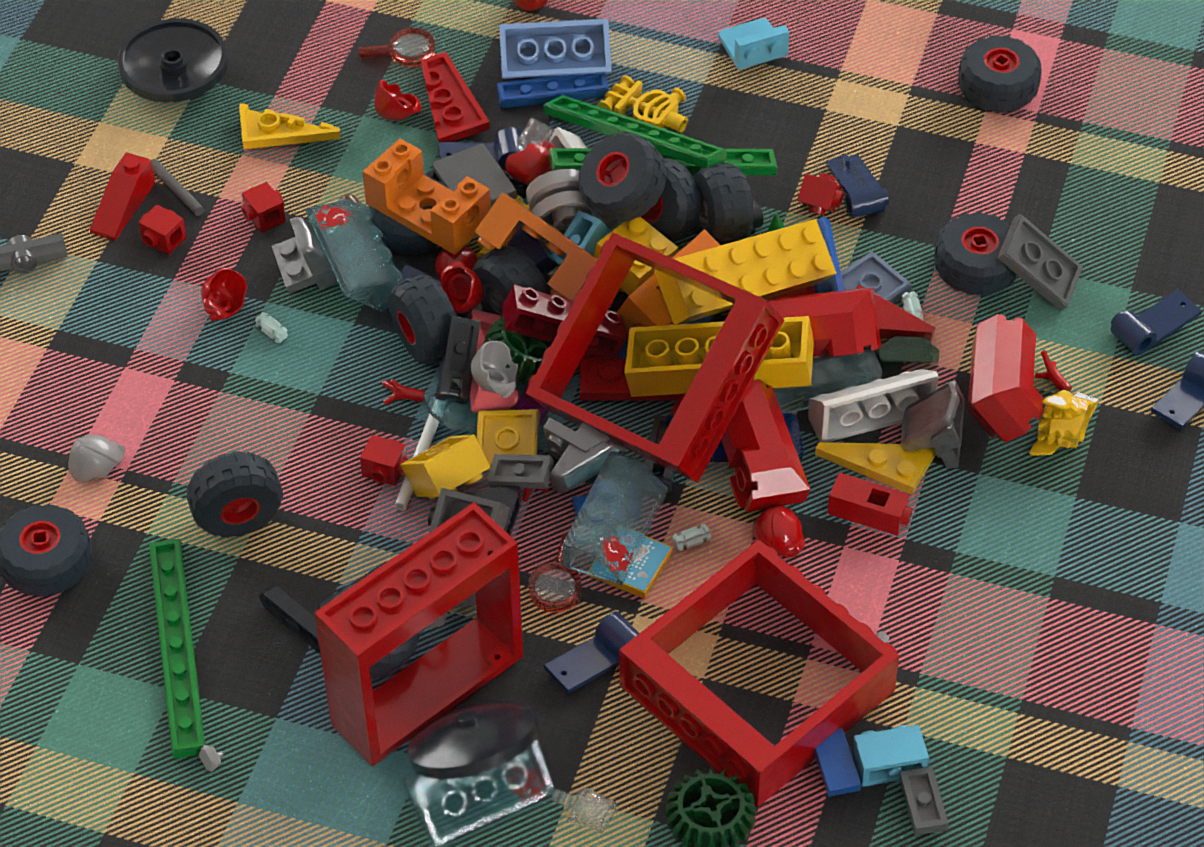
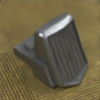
[272,217,353,294]
[901,380,965,469]
[543,418,626,493]

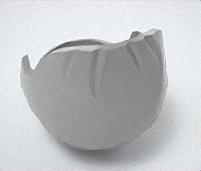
[471,341,518,399]
[68,434,125,482]

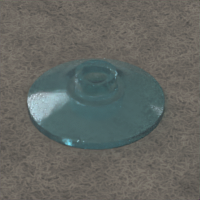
[427,394,478,429]

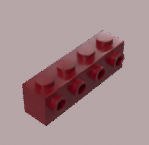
[502,285,627,360]

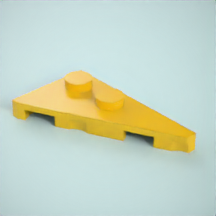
[239,104,341,149]
[815,442,936,495]

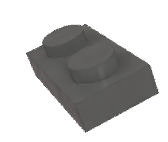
[487,454,555,489]
[899,766,949,835]

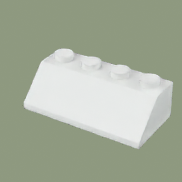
[808,369,939,443]

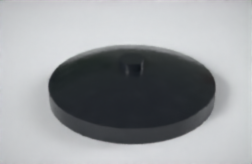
[117,18,228,102]
[408,700,540,780]

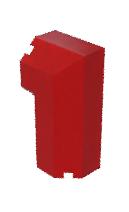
[767,287,881,356]
[967,314,1043,443]
[721,379,811,512]

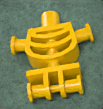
[598,75,688,133]

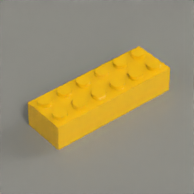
[654,219,837,325]
[625,316,814,397]

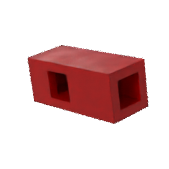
[827,472,913,536]

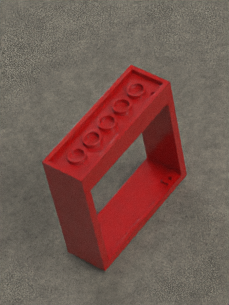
[526,232,785,483]
[314,502,523,767]
[619,539,900,807]

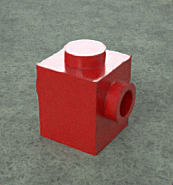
[797,173,844,216]
[241,181,286,233]
[139,205,187,255]
[360,435,410,486]

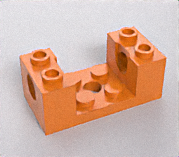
[363,138,491,255]
[474,193,598,301]
[617,229,721,338]

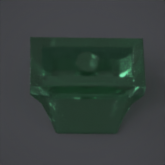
[877,336,939,364]

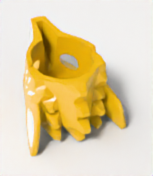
[1029,390,1099,456]

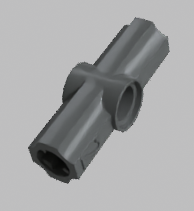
[0,233,68,274]

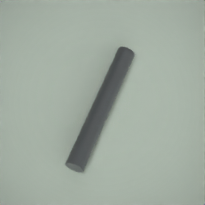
[151,159,204,216]

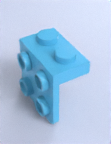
[719,18,789,70]

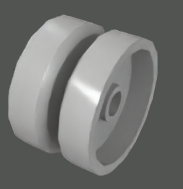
[526,169,596,235]

